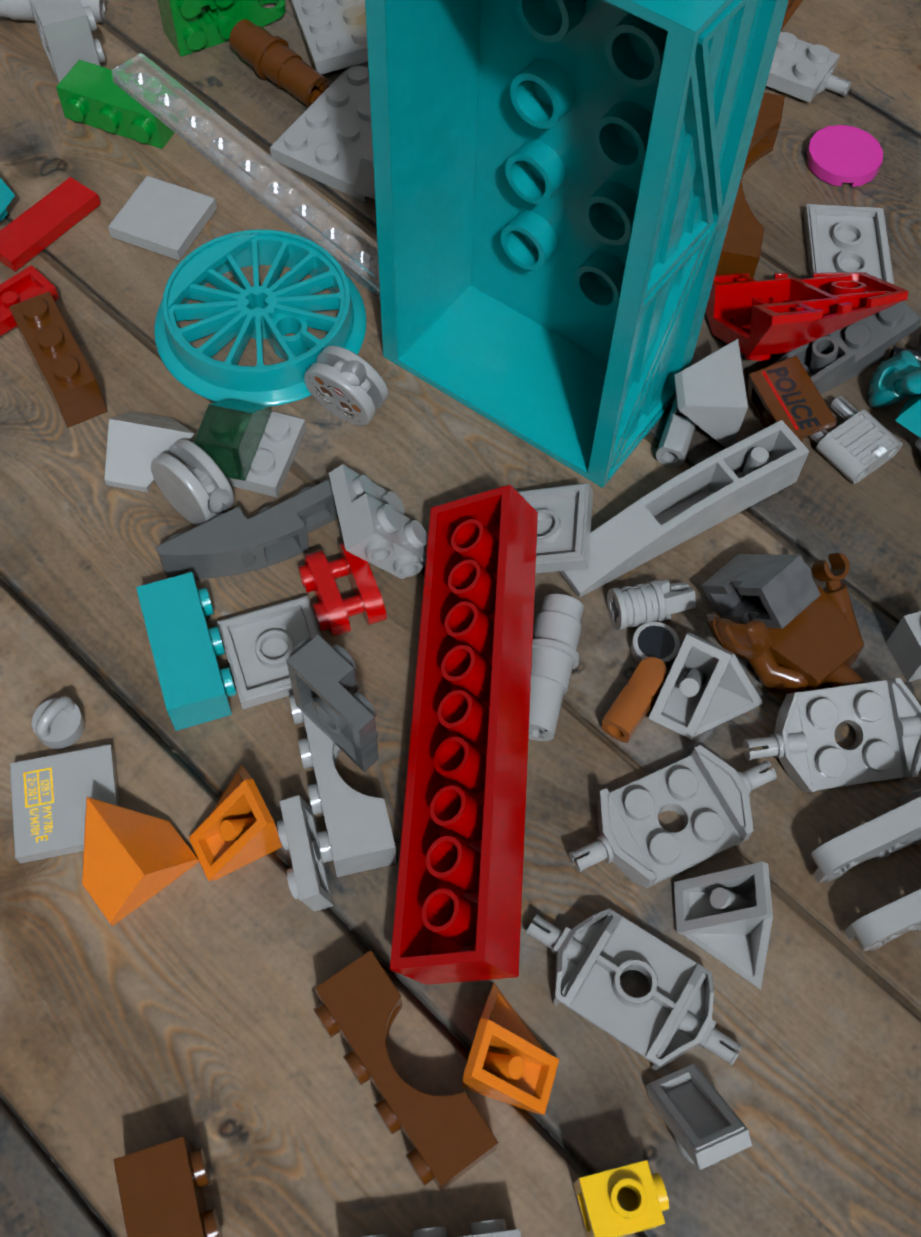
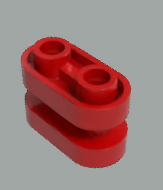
[298,543,387,637]

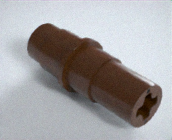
[229,19,329,107]

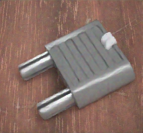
[810,396,903,484]

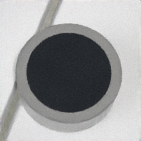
[631,622,680,668]

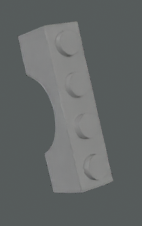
[289,671,397,877]

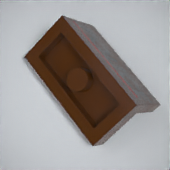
[747,355,836,442]

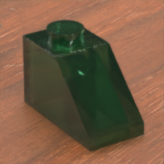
[194,398,272,481]

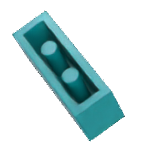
[136,572,237,731]

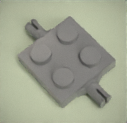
[766,32,852,103]

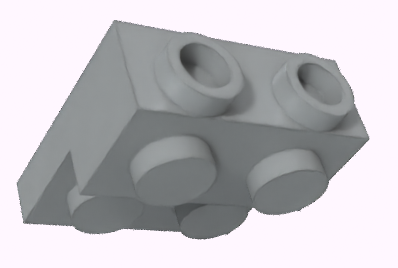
[329,464,428,579]

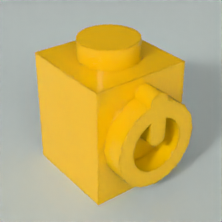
[573,1160,669,1237]

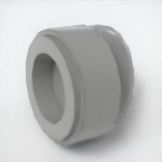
[31,696,85,749]

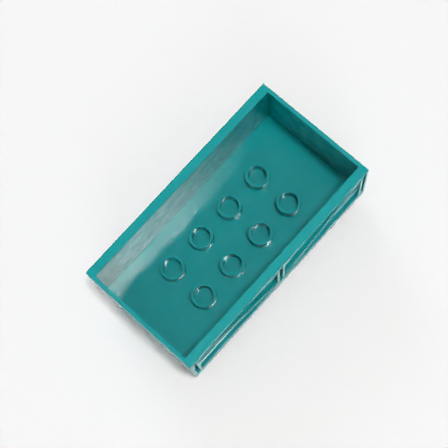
[365,0,789,488]

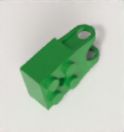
[157,0,286,57]

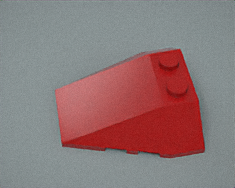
[706,272,909,361]

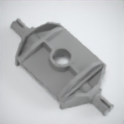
[743,678,921,792]
[526,908,743,1071]

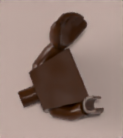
[706,553,867,694]

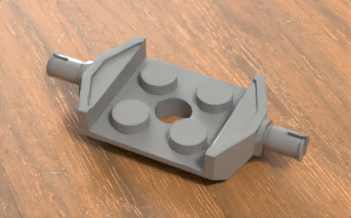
[569,745,777,888]

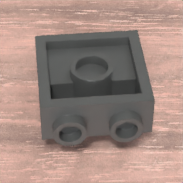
[286,635,379,772]

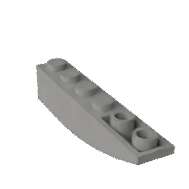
[560,420,810,598]

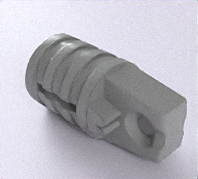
[607,579,696,630]

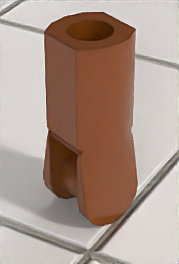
[601,657,667,743]

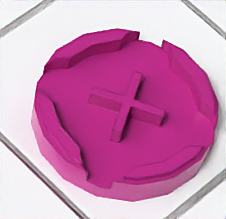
[806,125,883,187]

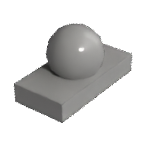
[645,1063,752,1170]

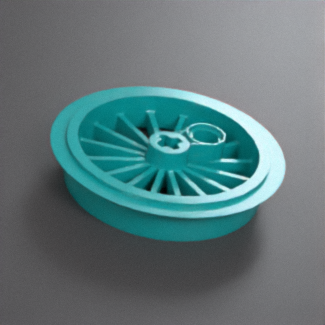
[154,229,367,407]

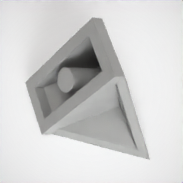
[674,339,748,448]
[104,411,195,493]
[648,632,764,740]
[674,861,773,990]

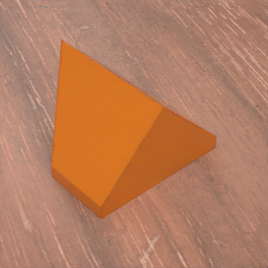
[188,764,282,881]
[82,796,199,926]
[462,982,560,1115]

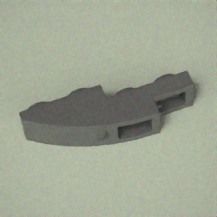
[769,301,921,394]
[155,480,338,579]

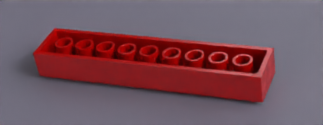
[390,484,538,985]

